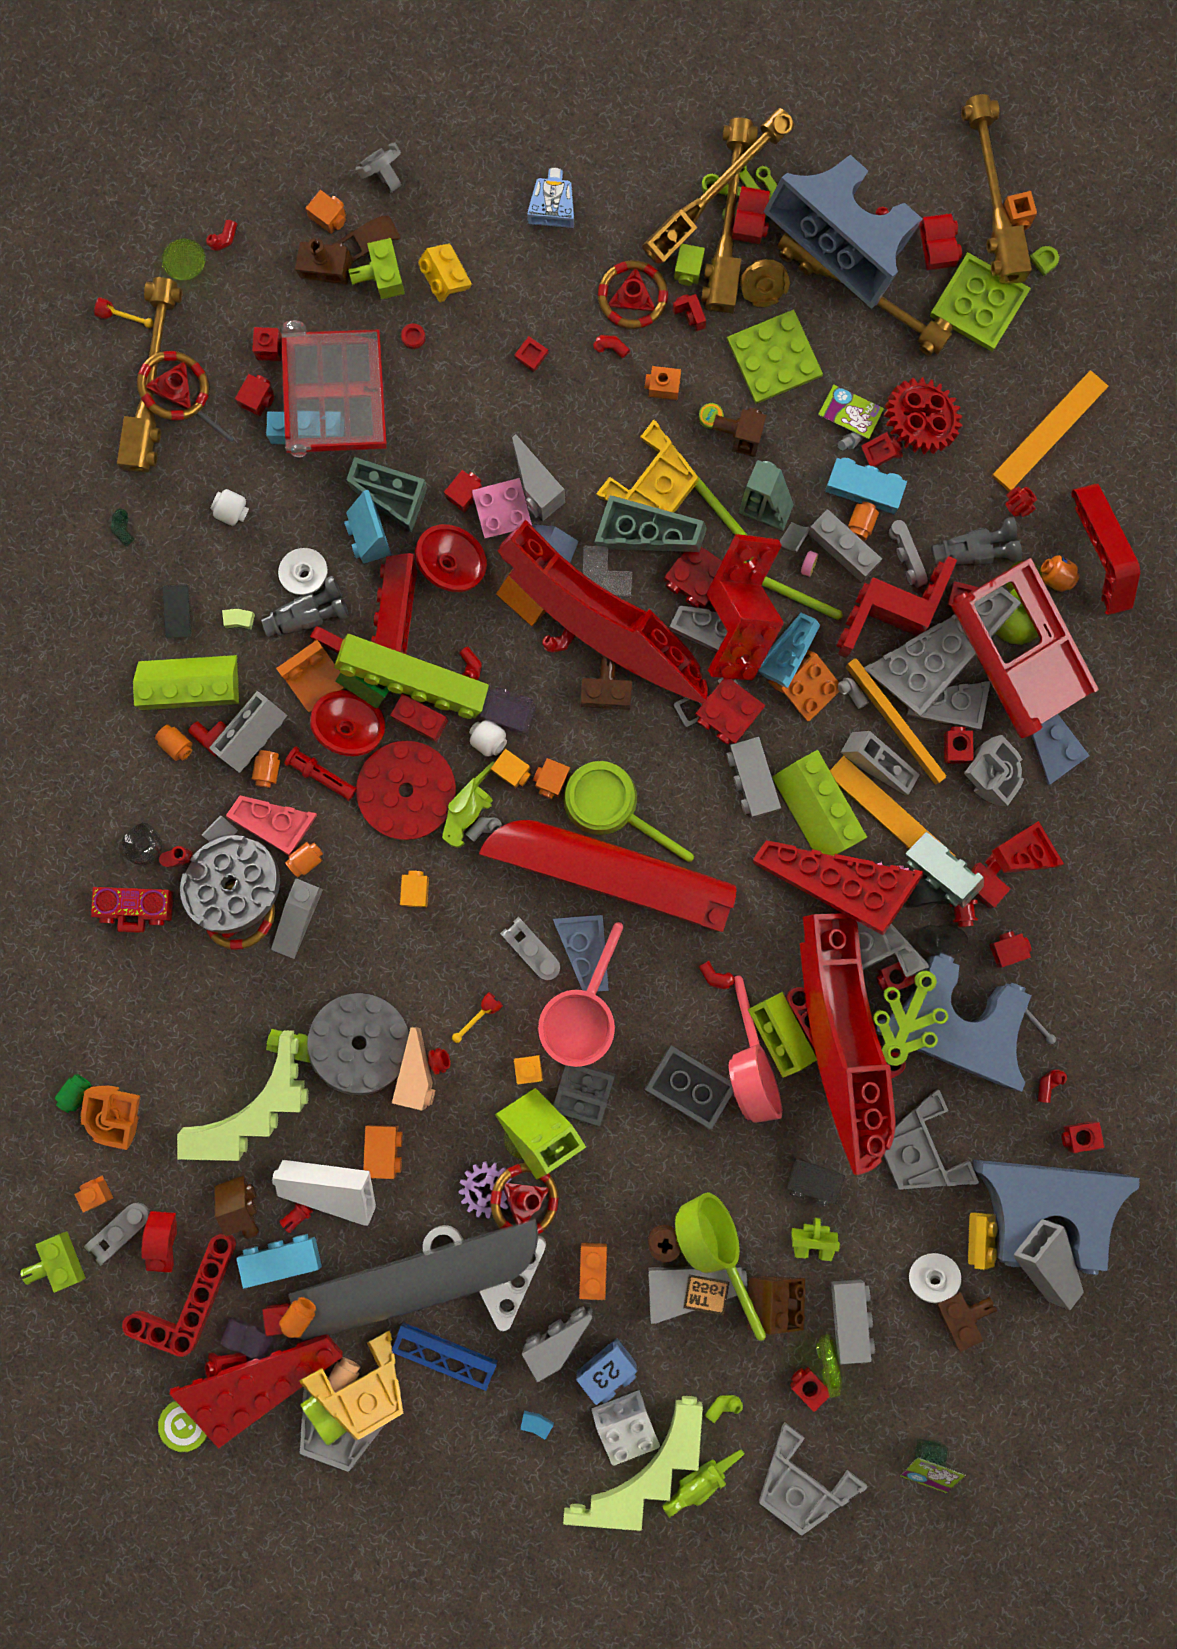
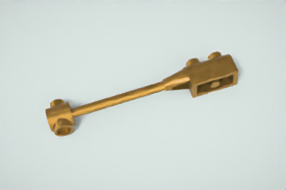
[961,94,1032,284]
[642,108,795,264]
[701,118,758,314]
[777,232,953,356]
[117,277,182,473]

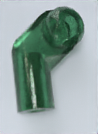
[110,509,135,547]

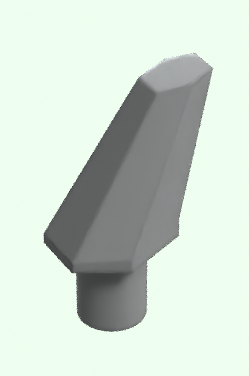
[838,432,864,450]

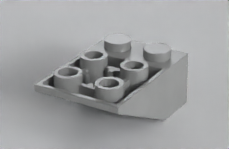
[522,1306,592,1382]

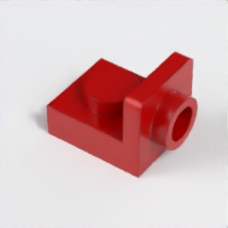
[673,294,706,331]
[861,432,903,468]
[205,1352,246,1378]

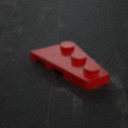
[991,821,1064,873]

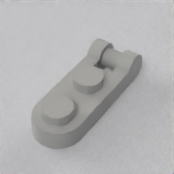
[888,520,928,588]
[500,916,560,980]
[84,1203,150,1266]

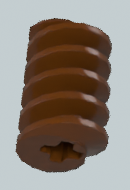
[648,1225,681,1262]

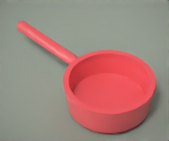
[538,922,623,1067]
[729,976,782,1123]

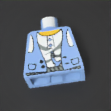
[527,168,574,228]

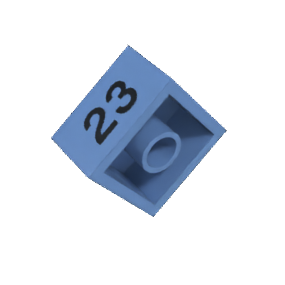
[576,1338,637,1405]

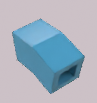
[520,1411,554,1440]

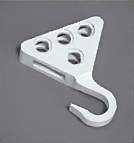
[423,1225,546,1331]

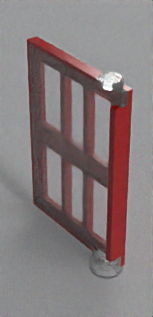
[282,320,387,457]

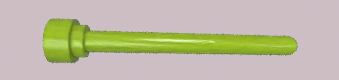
[694,473,753,561]
[744,562,843,620]

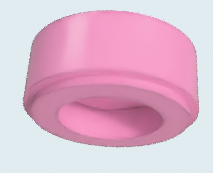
[801,551,818,577]

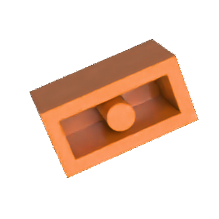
[363,1125,403,1179]
[579,1243,607,1300]

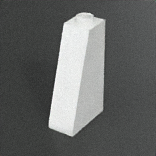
[272,1160,376,1226]

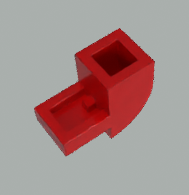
[972,853,1011,909]
[142,1211,177,1272]

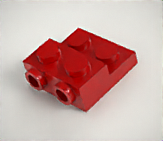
[664,547,722,609]
[696,678,765,745]

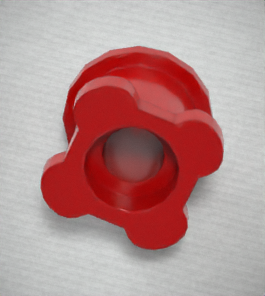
[950,900,978,927]

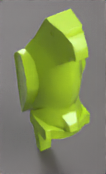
[442,761,495,848]
[662,1449,744,1518]

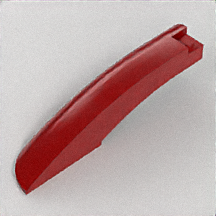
[497,519,708,704]
[479,820,736,932]
[800,913,896,1175]

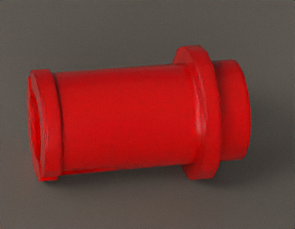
[280,1203,313,1233]

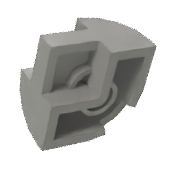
[964,735,1024,806]

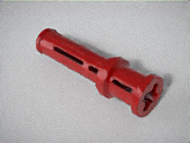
[284,746,357,801]

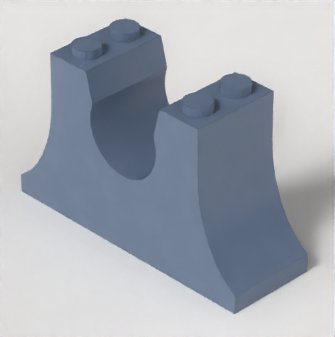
[763,155,922,309]
[874,953,1032,1092]
[973,1160,1140,1275]

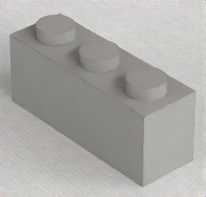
[808,509,882,583]
[209,691,288,773]
[726,737,781,819]
[831,1279,875,1364]

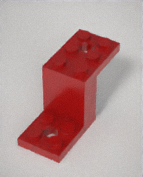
[706,534,784,680]
[836,556,957,658]

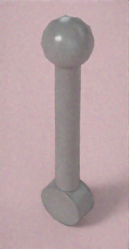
[1025,1006,1056,1044]

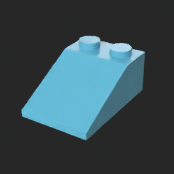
[344,490,391,564]

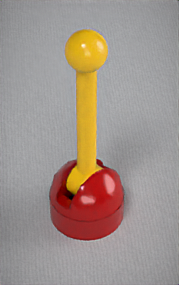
[94,297,154,328]
[452,992,503,1043]

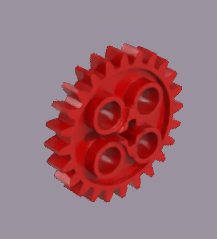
[884,377,962,455]

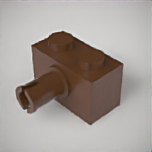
[295,238,352,285]
[712,408,767,457]
[581,656,632,710]
[215,1175,259,1239]
[935,1291,997,1352]

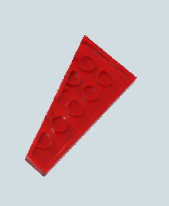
[753,840,923,935]
[169,1334,343,1449]

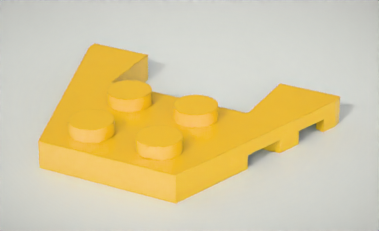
[596,420,699,513]
[300,1331,403,1440]

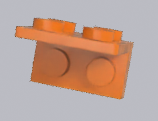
[276,640,345,712]
[768,650,840,721]

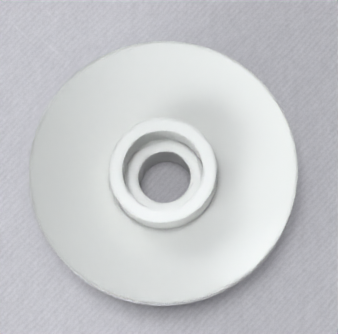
[278,548,328,595]
[909,1253,961,1303]

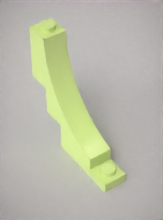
[563,1396,703,1531]

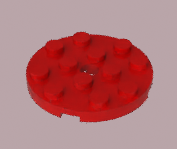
[356,741,456,840]

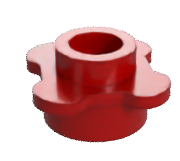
[428,1048,450,1075]

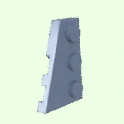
[1031,714,1090,785]
[553,915,609,991]

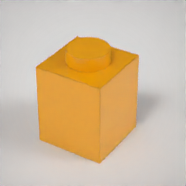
[491,749,531,789]
[400,871,429,908]
[514,1055,543,1084]

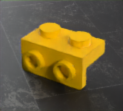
[418,243,472,302]
[968,1212,997,1270]

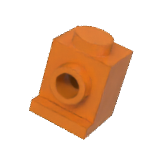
[74,1175,113,1213]

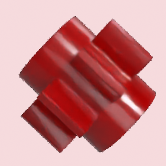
[1005,486,1037,517]

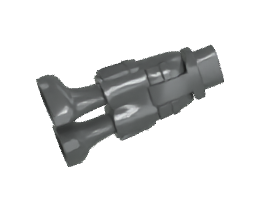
[932,517,1022,565]
[261,576,350,637]

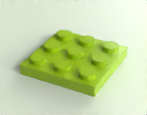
[930,253,1031,352]
[727,310,823,404]

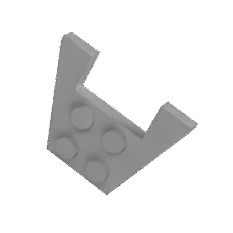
[857,922,930,977]
[884,1089,979,1189]
[300,1376,384,1472]
[759,1422,868,1536]

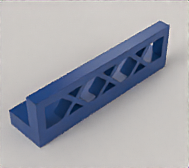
[392,1322,498,1391]

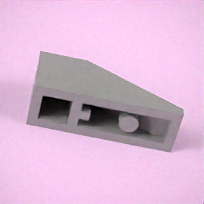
[841,731,920,795]
[271,879,323,959]

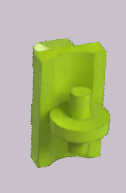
[791,1217,840,1261]

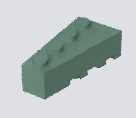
[595,495,707,552]

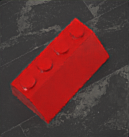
[371,553,418,654]

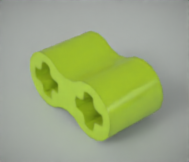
[301,1396,347,1446]

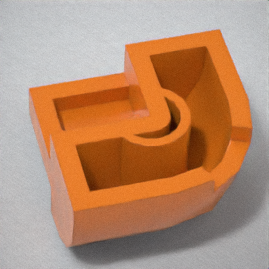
[81,1086,140,1150]

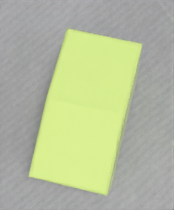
[222,609,255,629]

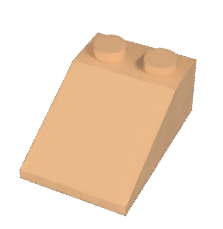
[392,1027,436,1110]

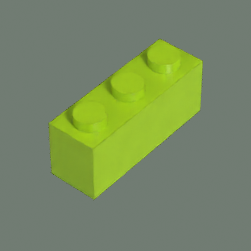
[748,992,817,1078]

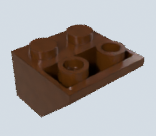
[747,1276,806,1335]

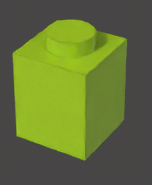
[674,244,705,286]

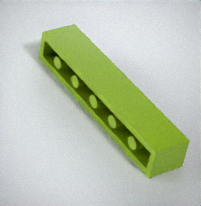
[334,634,489,719]

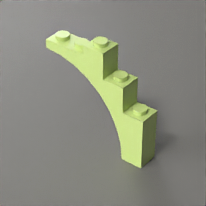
[177,1030,309,1161]

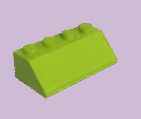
[133,655,239,710]
[772,750,867,856]

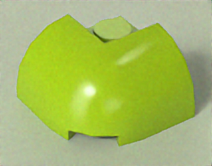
[995,589,1038,645]

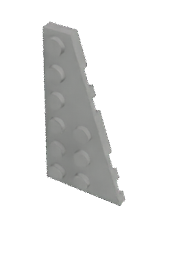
[864,587,1021,717]

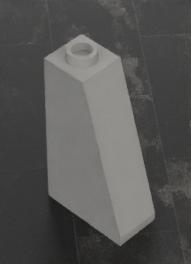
[1014,1219,1084,1310]
[648,1264,747,1324]

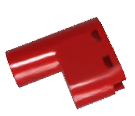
[188,721,227,757]
[159,846,193,868]

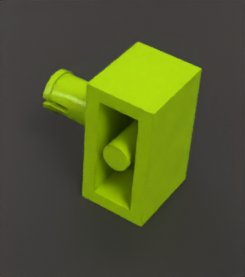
[349,238,405,299]
[21,1231,86,1293]

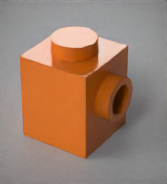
[306,190,346,234]
[1003,191,1037,230]
[645,366,681,400]
[533,758,570,799]

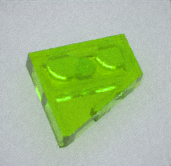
[816,1333,843,1398]

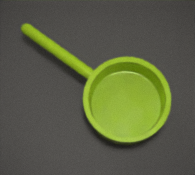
[563,761,694,862]
[675,1193,766,1341]

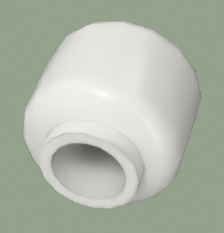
[210,489,249,526]
[469,720,507,756]

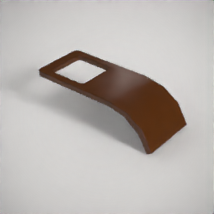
[335,216,401,263]

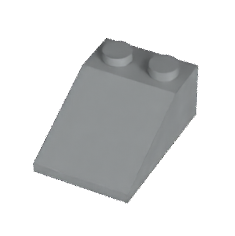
[512,434,565,521]

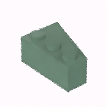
[738,460,794,531]

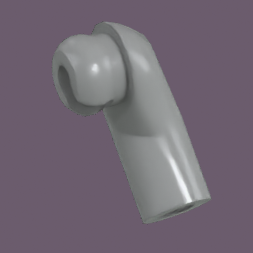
[838,678,869,709]
[465,817,502,842]

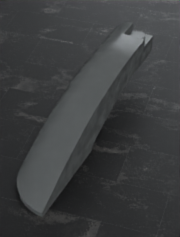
[288,1220,538,1341]

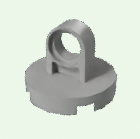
[355,143,401,193]

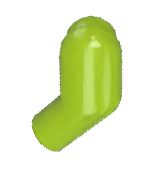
[705,1395,743,1423]

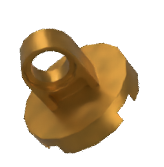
[740,259,790,307]

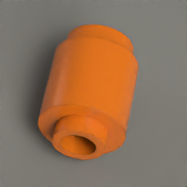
[848,501,879,540]
[155,725,192,761]
[251,750,280,788]
[285,842,324,878]
[279,1297,316,1338]

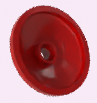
[415,524,487,592]
[310,690,385,756]

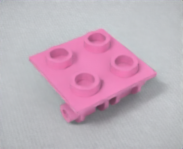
[472,478,532,539]

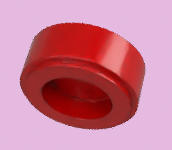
[401,323,426,349]

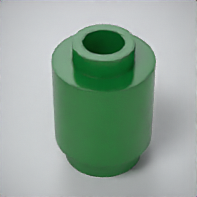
[55,1073,92,1113]

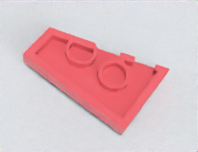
[226,795,317,856]

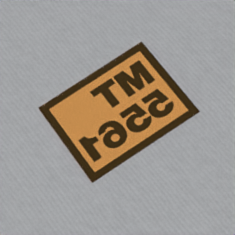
[683,1274,730,1315]

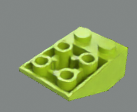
[495,1088,586,1180]

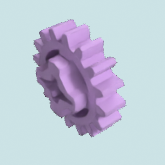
[459,1161,512,1218]

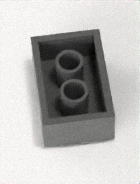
[645,1045,734,1130]

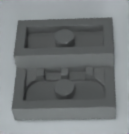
[553,1065,615,1126]

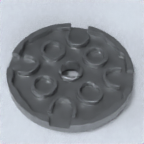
[180,835,280,934]
[307,993,409,1095]

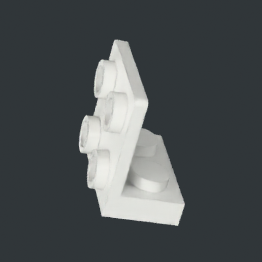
[592,1390,660,1465]

